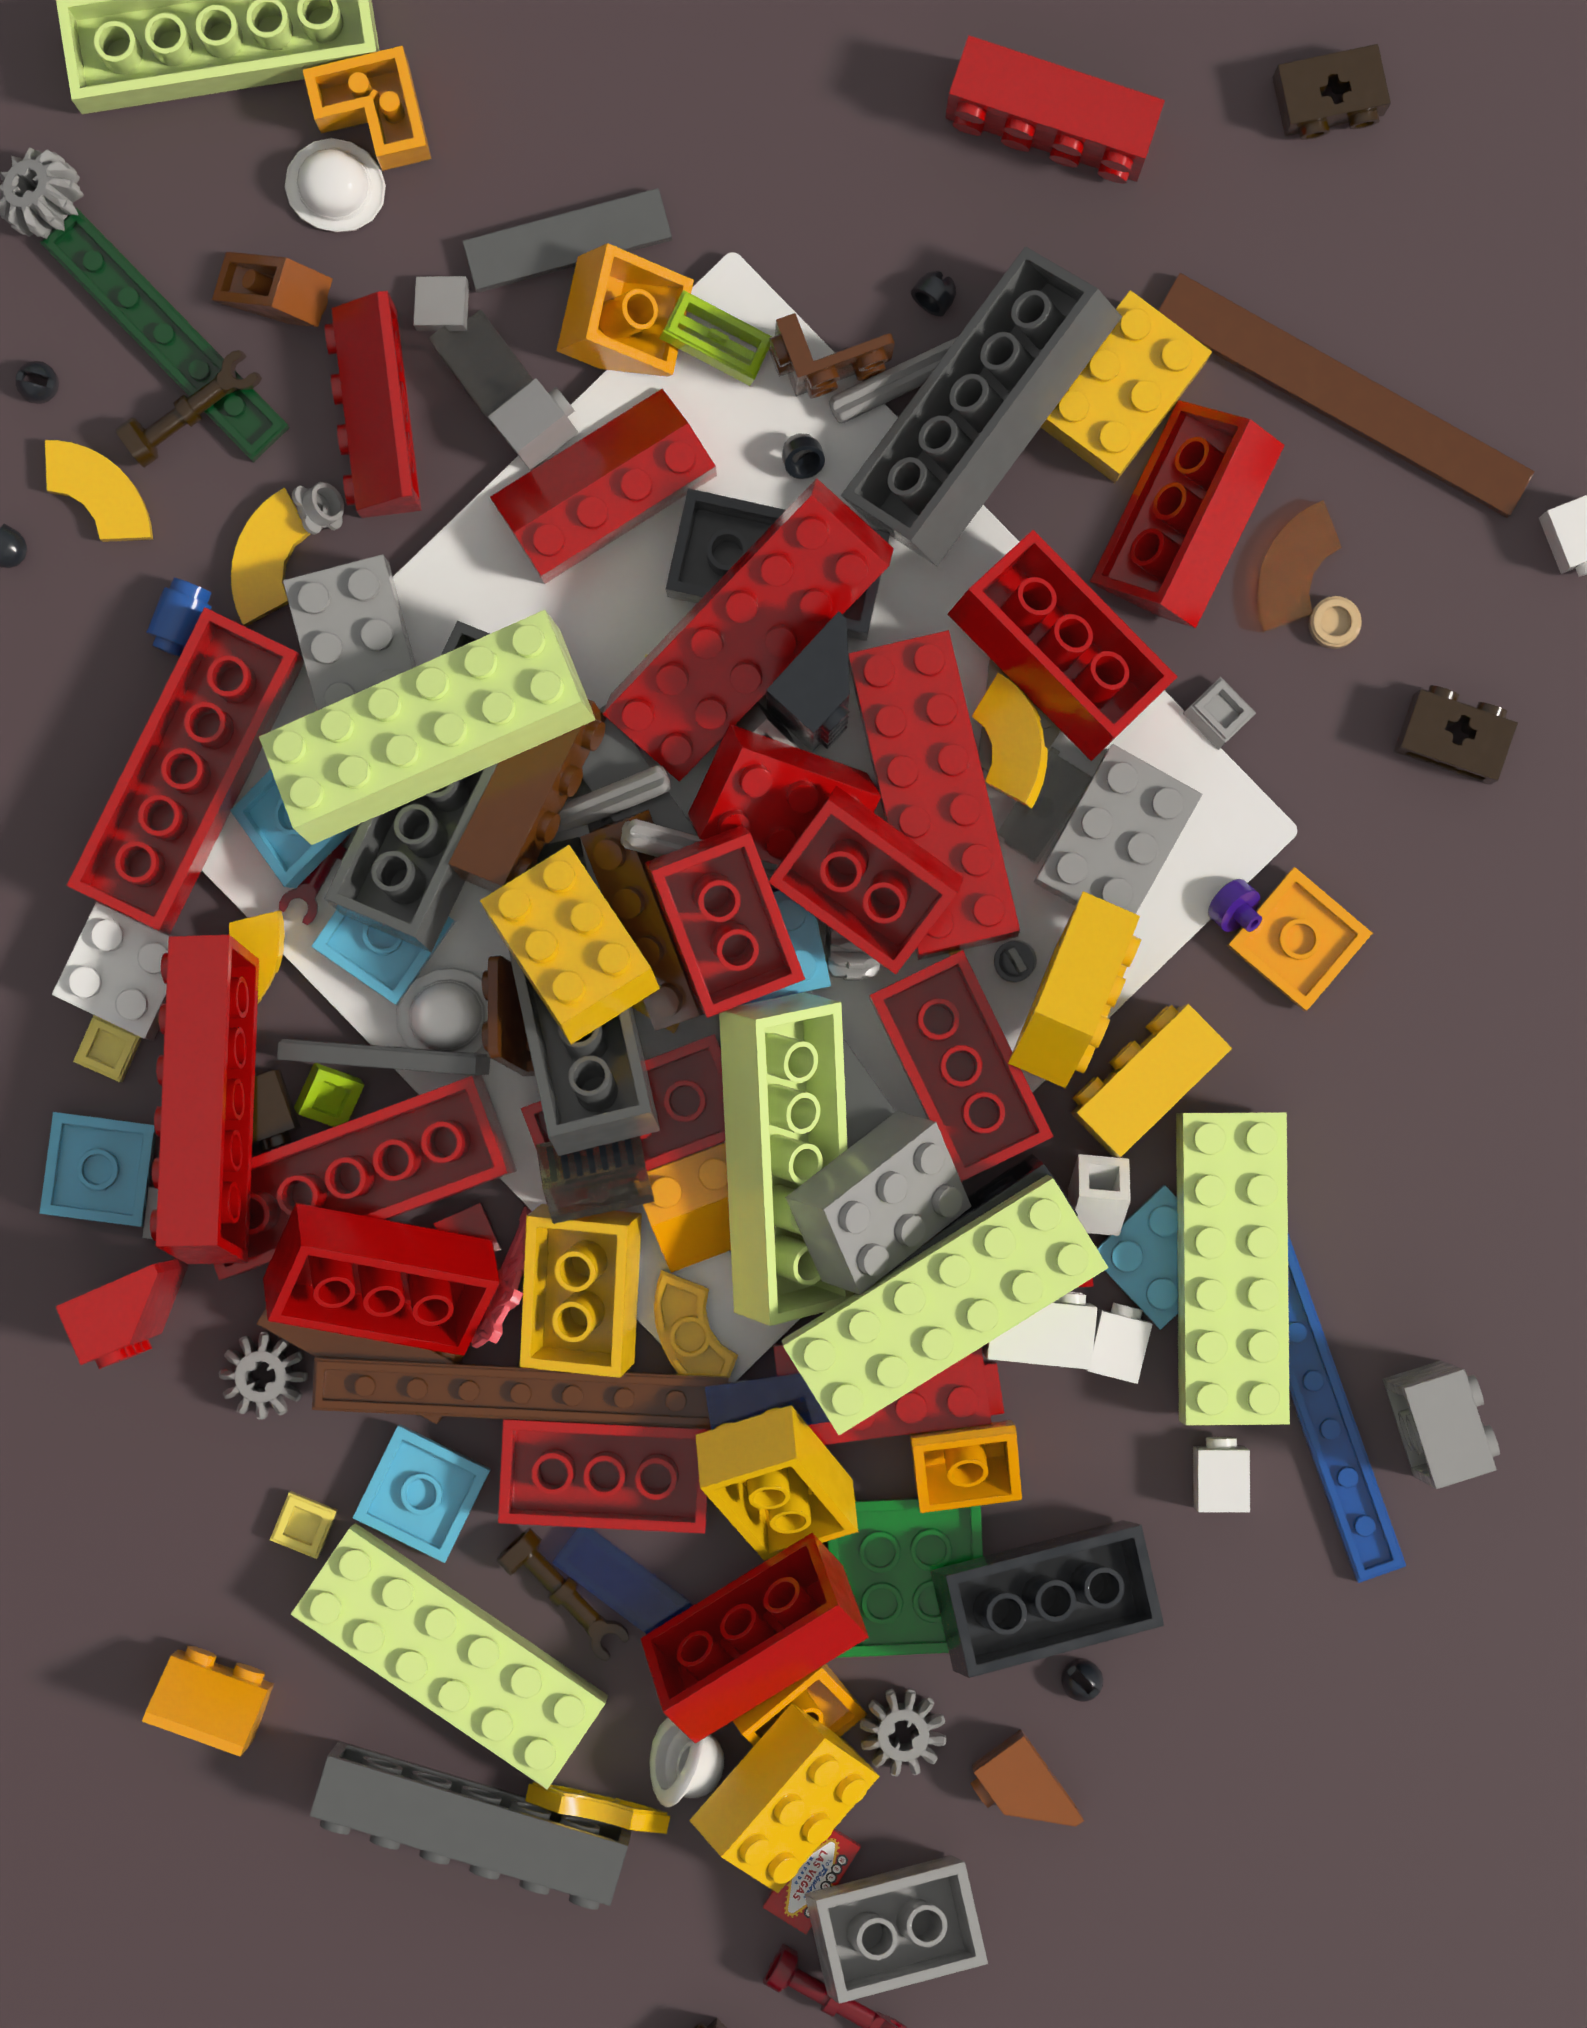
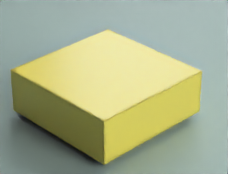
[73,1015,142,1082]
[270,1491,338,1559]

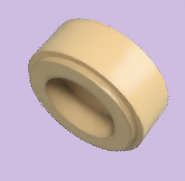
[1308,596,1362,649]

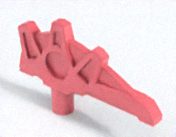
[471,1207,532,1348]

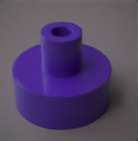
[1208,879,1262,932]

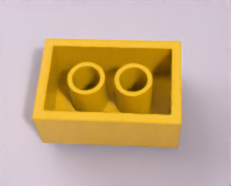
[1041,290,1212,483]
[480,845,660,1045]
[1008,891,1141,1088]
[1071,1004,1232,1158]
[520,1204,642,1378]
[696,1405,858,1560]
[689,1703,880,1893]

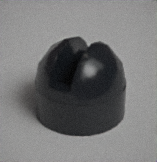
[911,271,956,317]
[16,361,59,404]
[782,433,825,479]
[0,523,27,568]
[994,940,1037,982]
[1061,1659,1103,1702]

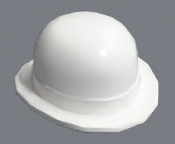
[284,138,386,233]
[396,968,488,1053]
[650,1718,724,1807]

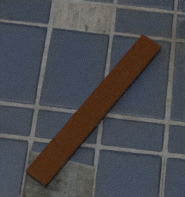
[1158,273,1535,518]
[312,1357,729,1429]

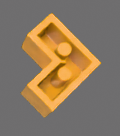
[303,46,431,171]

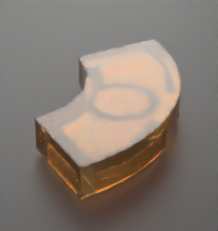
[1256,500,1342,633]

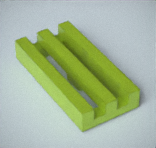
[659,290,772,386]

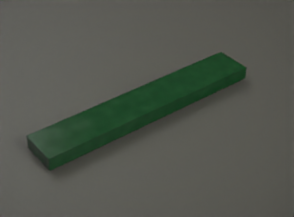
[40,207,290,463]

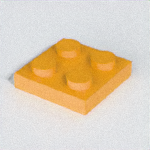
[1227,867,1373,1012]

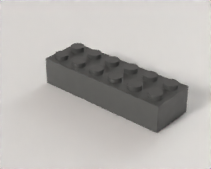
[841,246,1122,566]
[324,620,498,952]
[508,825,660,1156]
[310,1741,632,1910]

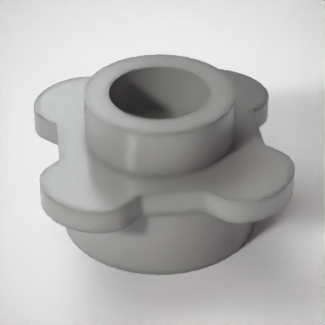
[292,482,344,535]

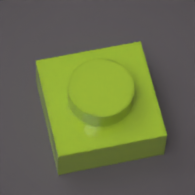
[294,1063,364,1127]

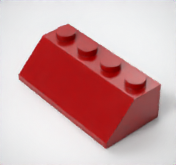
[325,291,422,518]
[490,388,717,584]
[1090,400,1285,628]
[55,1259,188,1369]

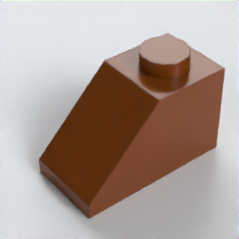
[212,252,333,327]
[970,1729,1084,1827]

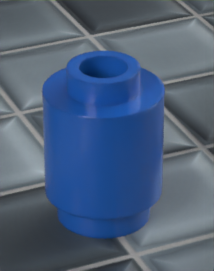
[146,577,212,657]

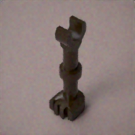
[116,350,262,468]
[496,1527,629,1661]

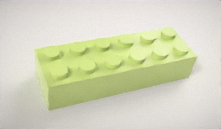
[56,0,380,114]
[259,610,596,845]
[719,992,854,1326]
[1176,1112,1290,1425]
[782,1174,1109,1435]
[291,1523,608,1789]

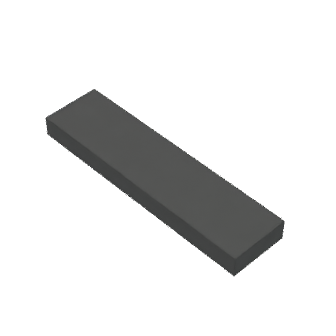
[463,188,672,293]
[277,1039,490,1075]

